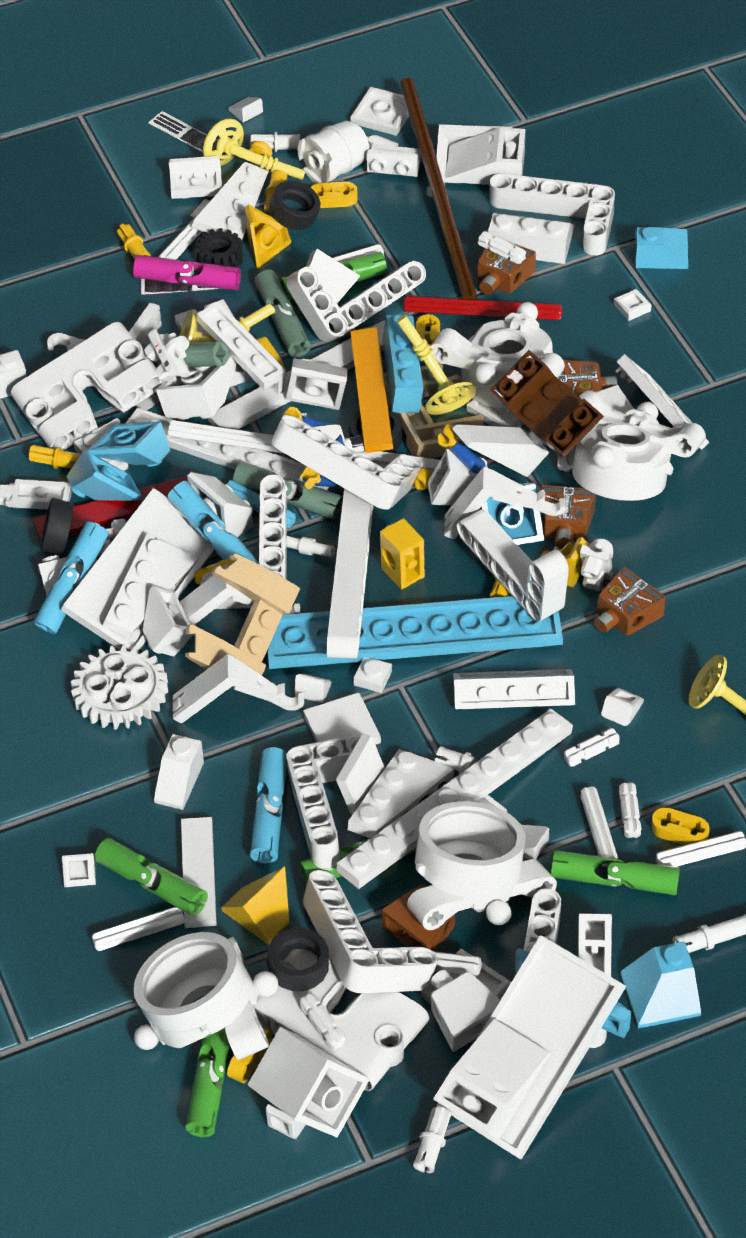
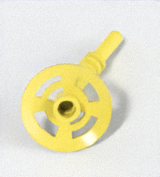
[203,118,305,180]
[179,303,275,344]
[397,315,477,415]
[688,654,746,715]

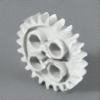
[71,645,168,729]

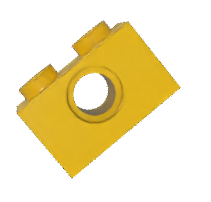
[380,518,425,590]

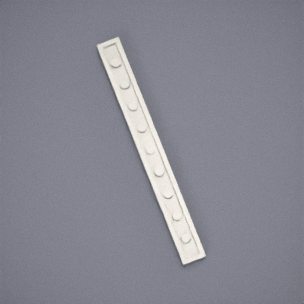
[336,709,573,889]

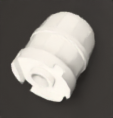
[298,121,369,183]

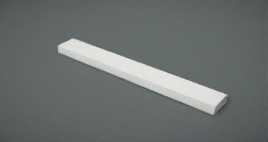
[208,320,385,430]
[125,407,329,493]

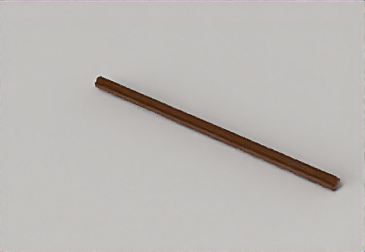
[400,77,477,300]

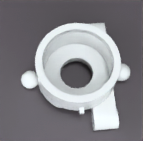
[430,302,565,408]
[572,390,706,501]
[407,801,557,930]
[134,932,278,1060]

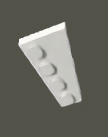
[191,162,269,241]
[102,533,199,638]
[347,749,455,838]

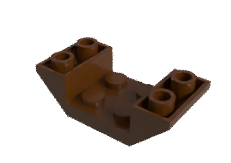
[490,350,604,457]

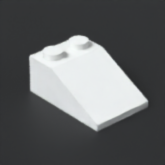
[156,355,237,420]

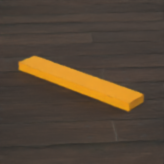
[350,327,393,453]

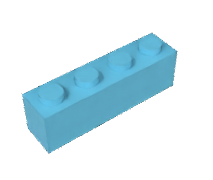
[382,315,423,413]

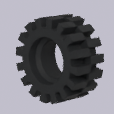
[195,228,243,267]

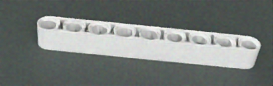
[327,488,374,659]

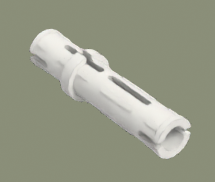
[672,914,746,953]

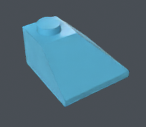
[635,227,688,269]
[88,421,170,467]
[66,450,142,501]
[481,483,544,545]
[620,941,701,1029]

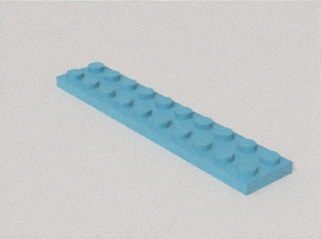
[268,596,563,669]

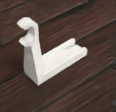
[427,124,512,197]
[47,303,162,351]
[444,467,566,539]
[180,565,300,625]
[173,654,304,723]

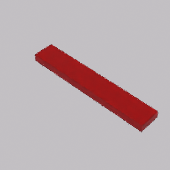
[33,476,188,542]

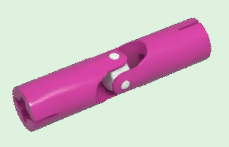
[133,255,241,291]

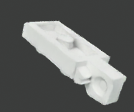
[0,479,72,510]

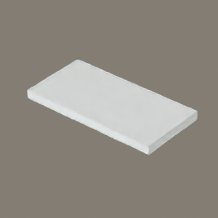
[61,488,215,653]
[436,935,626,1159]

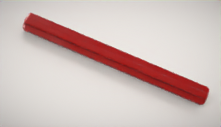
[404,296,562,320]

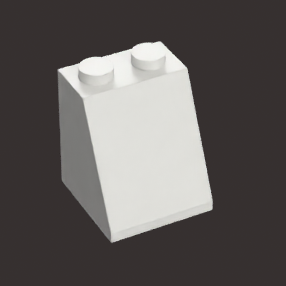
[248,1027,370,1137]

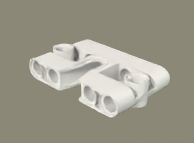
[11,322,164,451]
[254,949,430,1091]

